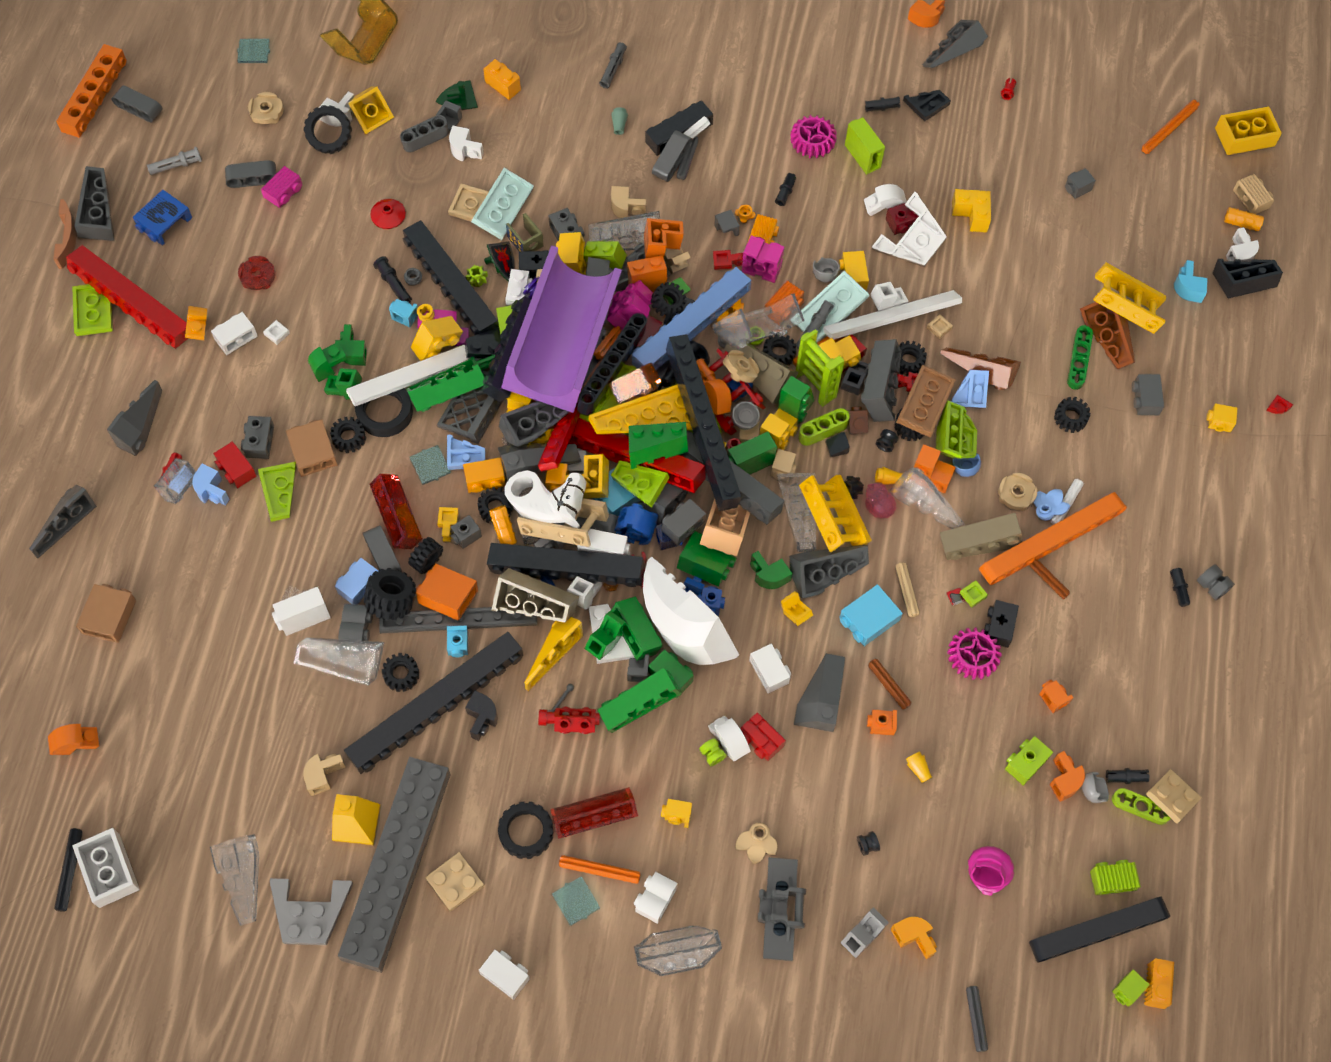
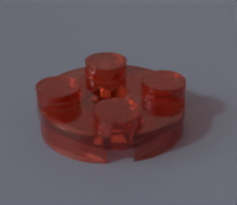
[238,256,275,290]

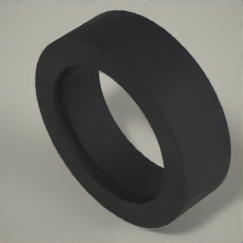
[355,388,413,437]

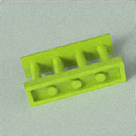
[796,329,844,407]

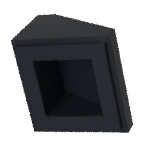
[825,432,850,457]

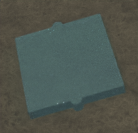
[237,39,270,63]
[409,445,451,485]
[552,876,600,926]

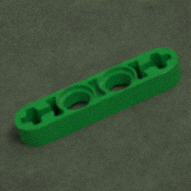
[1067,325,1093,390]

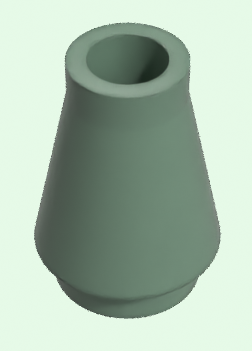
[611,107,628,135]

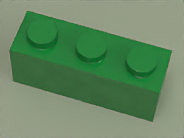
[611,596,663,661]

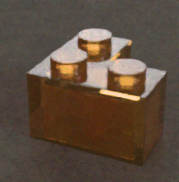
[609,362,661,404]

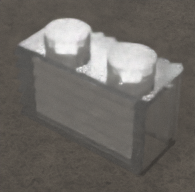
[154,458,196,504]

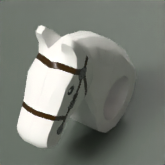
[505,470,587,528]

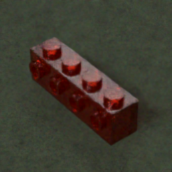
[369,473,423,549]
[550,787,638,839]

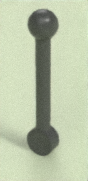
[548,684,574,712]

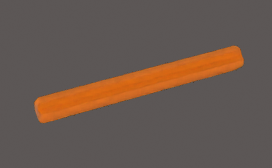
[1141,99,1200,154]

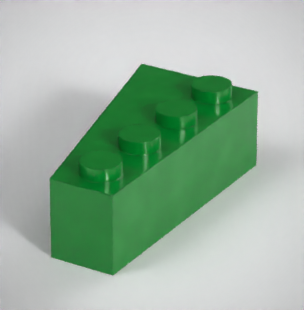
[406,357,484,412]

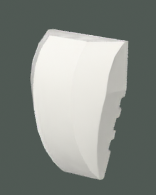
[643,557,739,665]

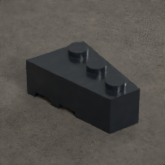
[1213,259,1283,299]

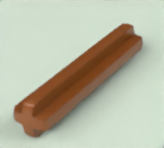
[1029,558,1070,599]
[868,659,911,710]

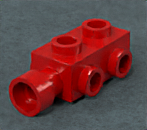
[538,706,600,734]

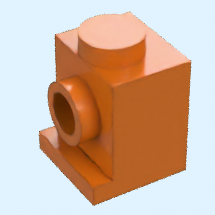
[1039,679,1073,713]
[867,710,897,736]

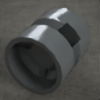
[1197,564,1235,601]

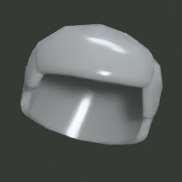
[813,257,840,282]
[731,401,760,430]
[1082,772,1109,803]

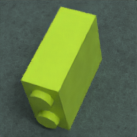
[845,117,885,175]

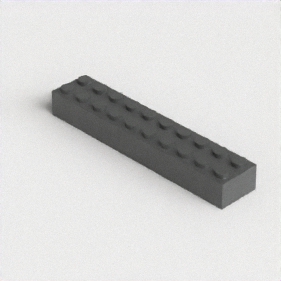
[338,757,451,973]

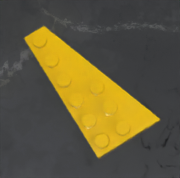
[589,385,692,434]

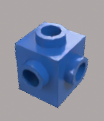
[698,586,725,617]

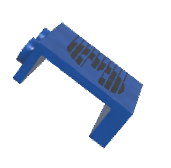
[133,190,192,246]

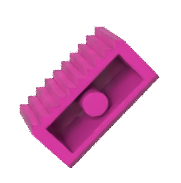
[261,166,302,208]

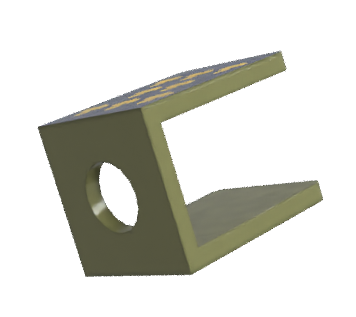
[506,213,544,252]

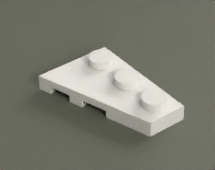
[589,604,635,664]

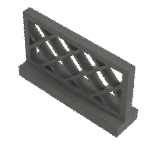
[437,370,504,444]

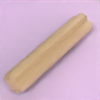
[895,562,920,617]

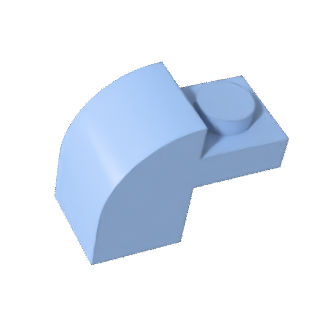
[192,463,230,506]

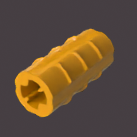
[1224,207,1264,232]
[489,505,517,545]

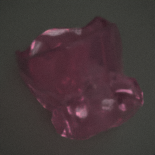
[865,483,896,518]

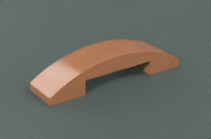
[53,199,77,269]

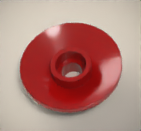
[370,199,406,229]

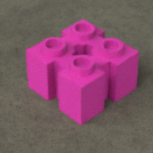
[742,235,785,283]
[607,280,653,330]

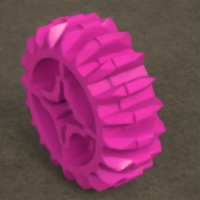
[790,114,837,159]
[947,627,1002,680]

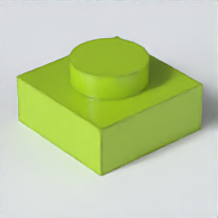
[960,580,988,608]

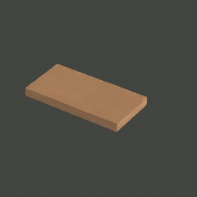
[896,365,956,438]

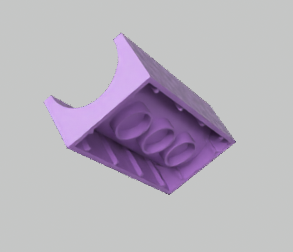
[501,245,622,413]

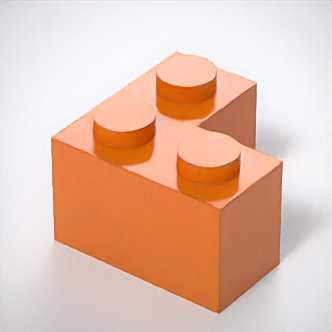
[644,218,684,258]
[910,444,956,493]

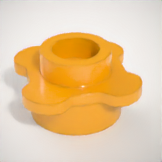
[735,205,756,223]

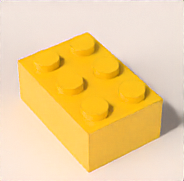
[1215,106,1282,155]

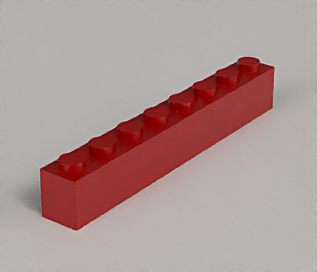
[66,245,189,349]
[568,418,706,493]

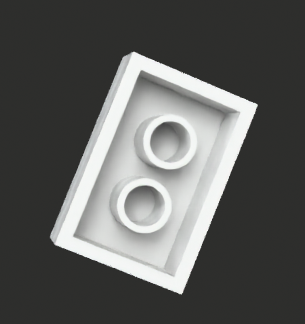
[72,828,140,908]

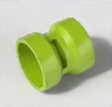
[699,738,727,766]

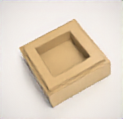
[927,315,953,339]

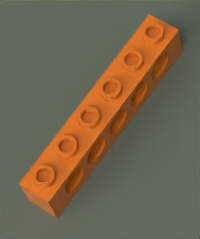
[56,44,127,138]

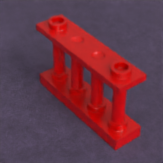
[709,348,766,436]

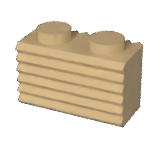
[1233,174,1274,214]

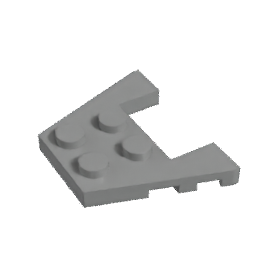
[270,878,353,945]

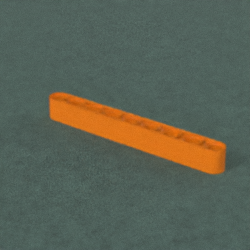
[979,492,1127,585]

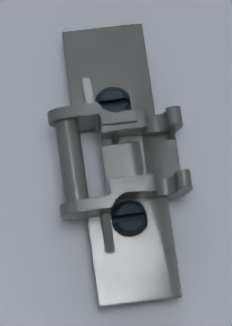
[757,857,806,961]

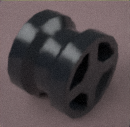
[875,429,899,452]
[857,831,880,856]

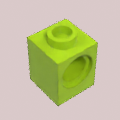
[1112,969,1150,1007]

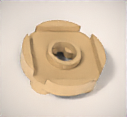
[248,92,284,124]
[723,350,759,383]
[998,473,1037,511]

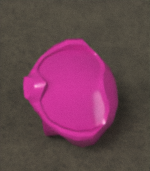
[968,846,1014,896]

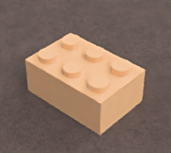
[700,498,750,556]

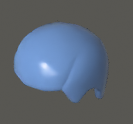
[952,454,981,477]

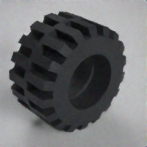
[364,568,416,620]

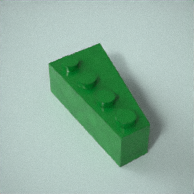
[597,667,682,733]

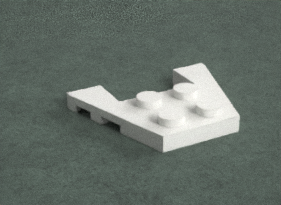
[872,192,947,266]

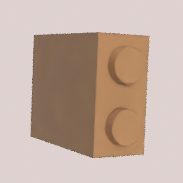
[286,419,338,477]
[76,584,136,643]

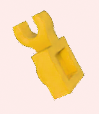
[437,507,459,542]

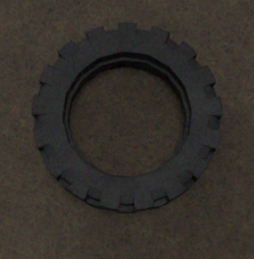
[304,105,352,154]
[498,801,554,859]

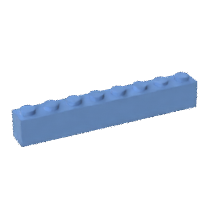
[632,267,752,378]

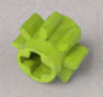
[465,265,488,288]

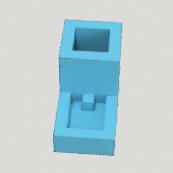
[1174,260,1207,303]

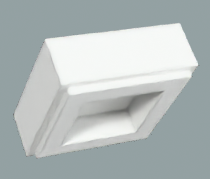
[263,320,290,345]

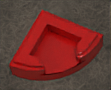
[1267,395,1293,414]

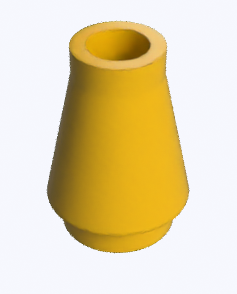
[875,467,904,485]
[906,751,932,783]

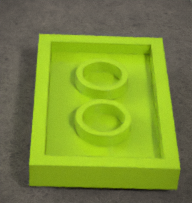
[72,284,113,336]

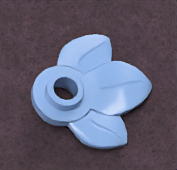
[1034,489,1070,521]

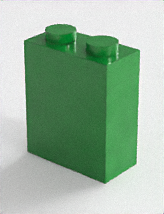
[727,432,777,475]
[677,531,737,587]

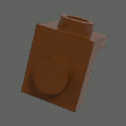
[848,406,869,434]

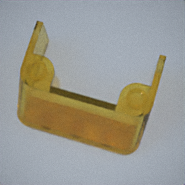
[320,0,398,65]

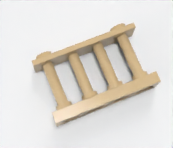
[517,498,609,547]

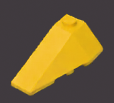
[524,617,583,691]

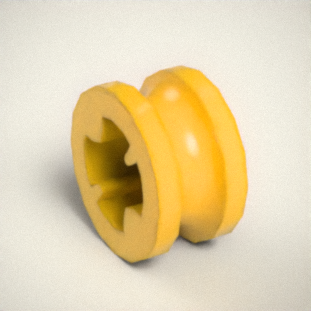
[417,304,435,322]

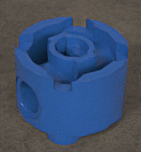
[614,503,658,545]

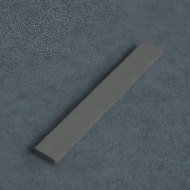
[379,607,537,634]

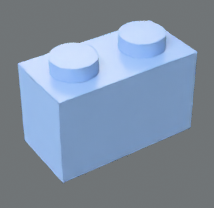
[335,558,379,605]

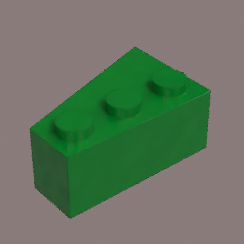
[778,376,815,425]
[629,422,688,469]

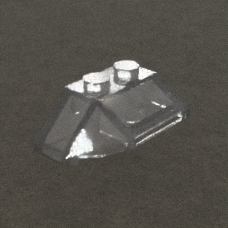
[634,925,722,976]

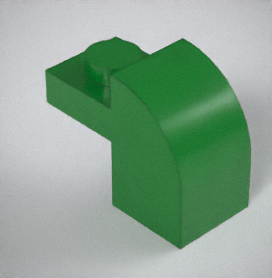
[335,324,367,366]
[308,342,348,382]
[324,368,362,400]
[750,551,793,589]
[584,611,626,660]

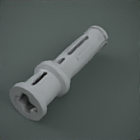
[147,146,202,175]

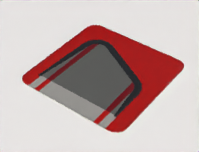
[946,588,966,606]

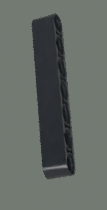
[577,313,647,415]
[1029,896,1171,963]

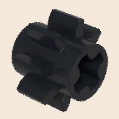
[844,476,864,499]

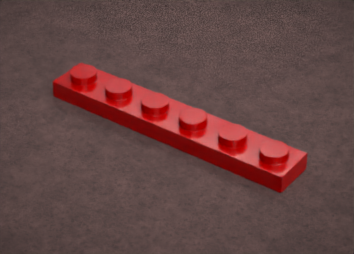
[538,402,581,471]

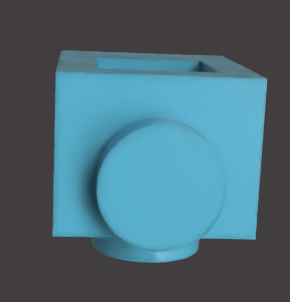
[389,299,418,328]
[447,626,468,658]

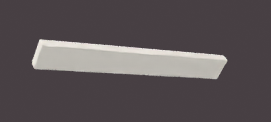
[823,290,962,340]
[347,345,481,406]

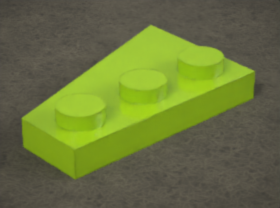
[258,461,296,522]
[611,461,670,508]

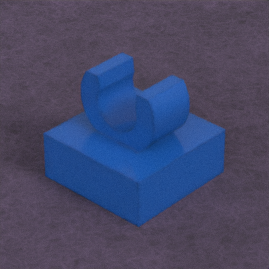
[684,576,705,597]

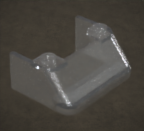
[711,294,805,350]

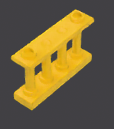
[1093,262,1166,334]
[799,475,872,552]

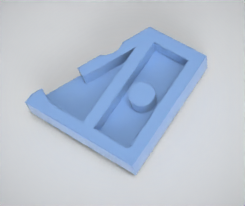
[951,369,989,408]
[447,435,486,470]

